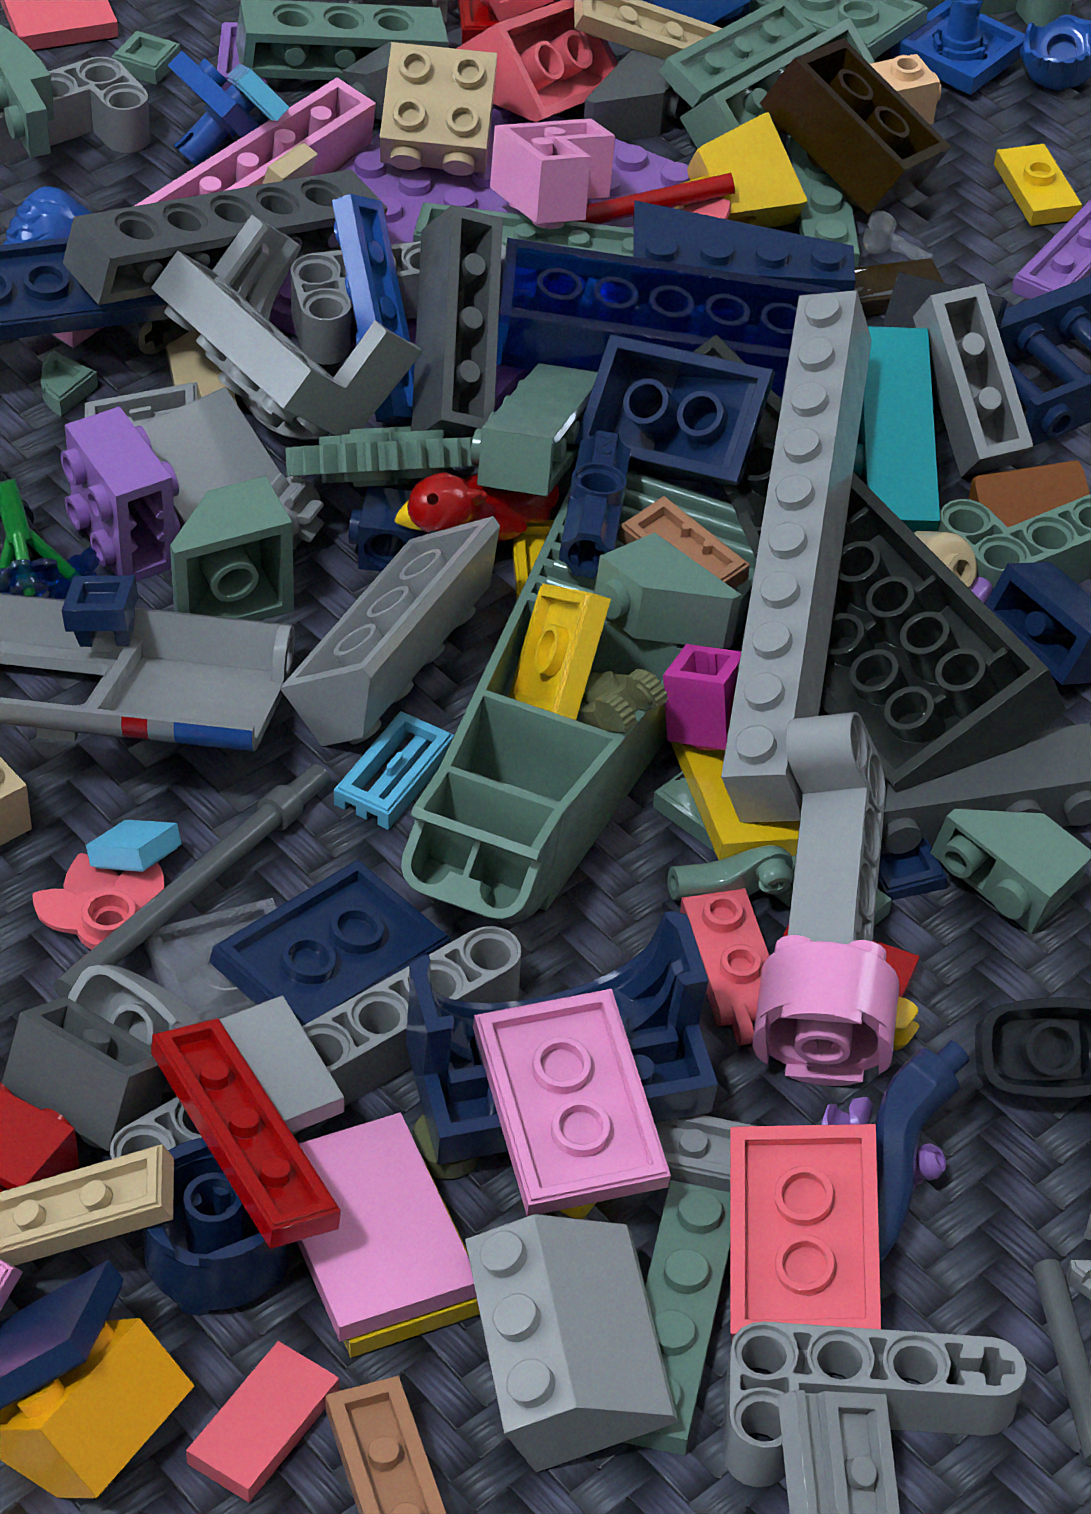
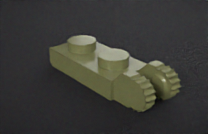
[576,669,668,733]

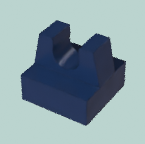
[61,575,138,647]

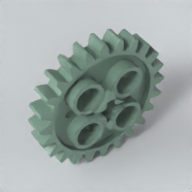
[285,427,479,487]

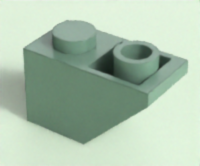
[930,809,1091,934]

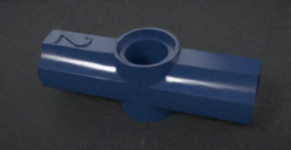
[559,430,631,578]

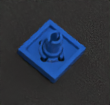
[890,0,1025,95]
[167,50,269,166]

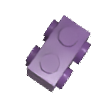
[60,406,181,581]

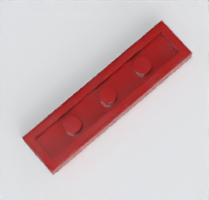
[151,1018,341,1249]

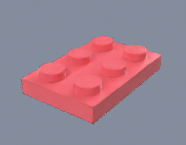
[730,1124,881,1341]

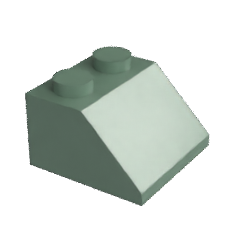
[170,476,294,621]

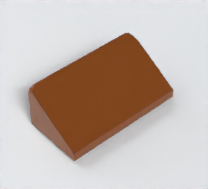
[968,460,1090,527]

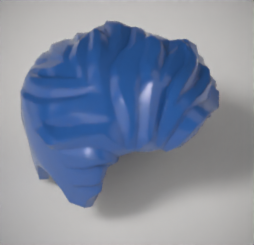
[1020,15,1091,91]
[3,186,92,245]

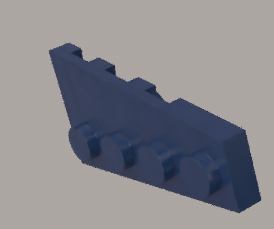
[632,201,855,295]

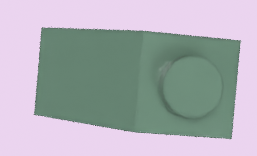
[594,532,742,649]

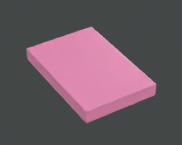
[473,989,671,1216]
[297,1112,477,1342]

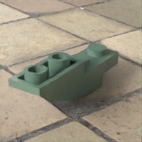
[0,24,55,158]

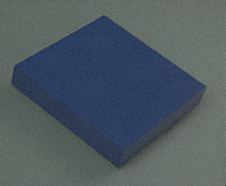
[0,1260,124,1410]

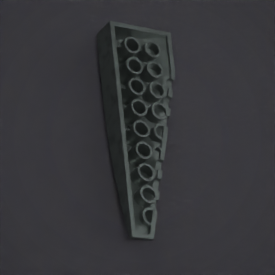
[693,335,1067,792]

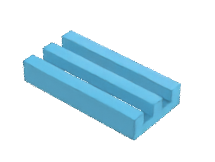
[334,711,454,830]

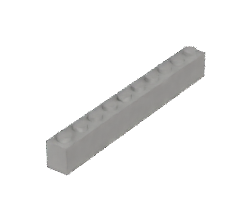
[721,290,872,823]

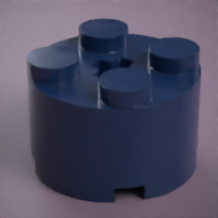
[141,1138,290,1316]

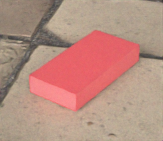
[186,1341,339,1503]

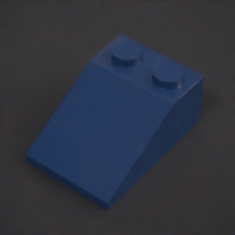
[575,334,776,485]

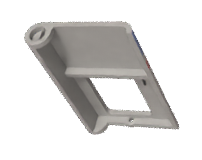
[0,593,295,752]

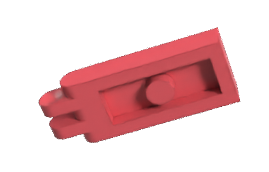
[680,888,769,1046]

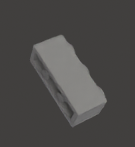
[913,283,1034,477]

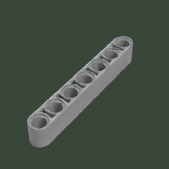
[110,926,521,1159]

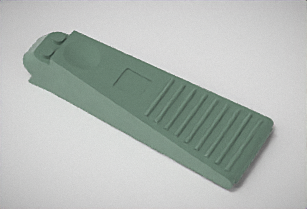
[401,469,756,923]

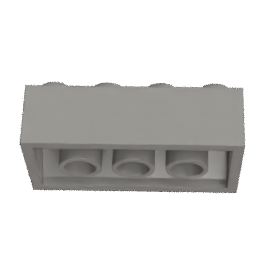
[280,516,500,747]

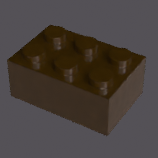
[760,38,952,215]

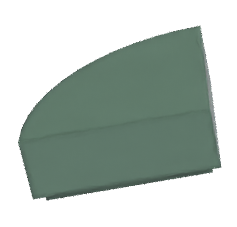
[40,350,98,417]

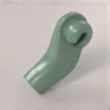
[667,845,793,901]

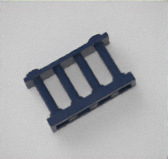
[999,276,1091,446]

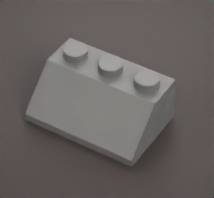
[465,1214,678,1473]

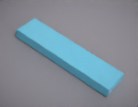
[227,64,290,121]

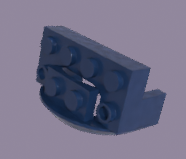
[405,911,718,1165]

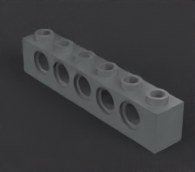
[63,169,388,305]

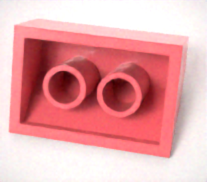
[456,0,618,122]

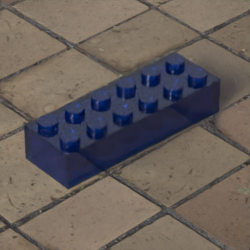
[496,237,839,396]

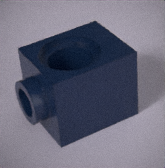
[348,486,429,572]

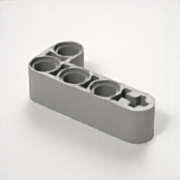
[0,57,151,163]
[291,241,506,364]
[786,712,886,944]
[723,1321,1027,1487]

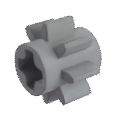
[270,473,324,550]

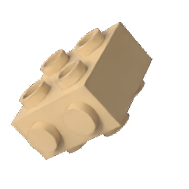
[380,42,497,176]

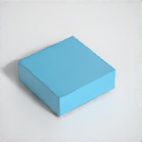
[86,820,182,872]

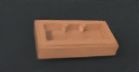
[619,496,750,589]

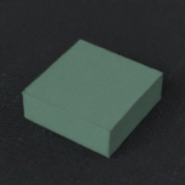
[111,31,181,85]

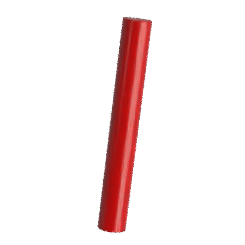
[577,172,735,224]

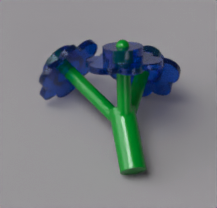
[0,479,100,600]

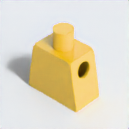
[674,112,808,228]

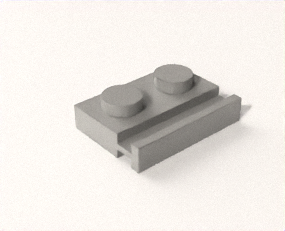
[778,1390,900,1514]

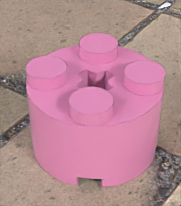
[753,935,900,1086]

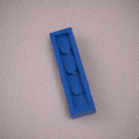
[332,194,415,426]

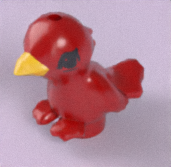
[395,472,559,542]

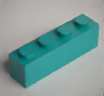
[853,326,940,532]

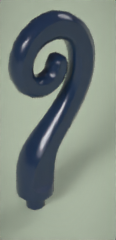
[876,1040,970,1263]

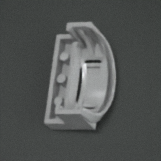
[151,215,423,441]

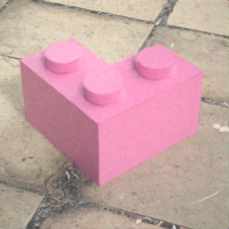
[490,119,615,229]

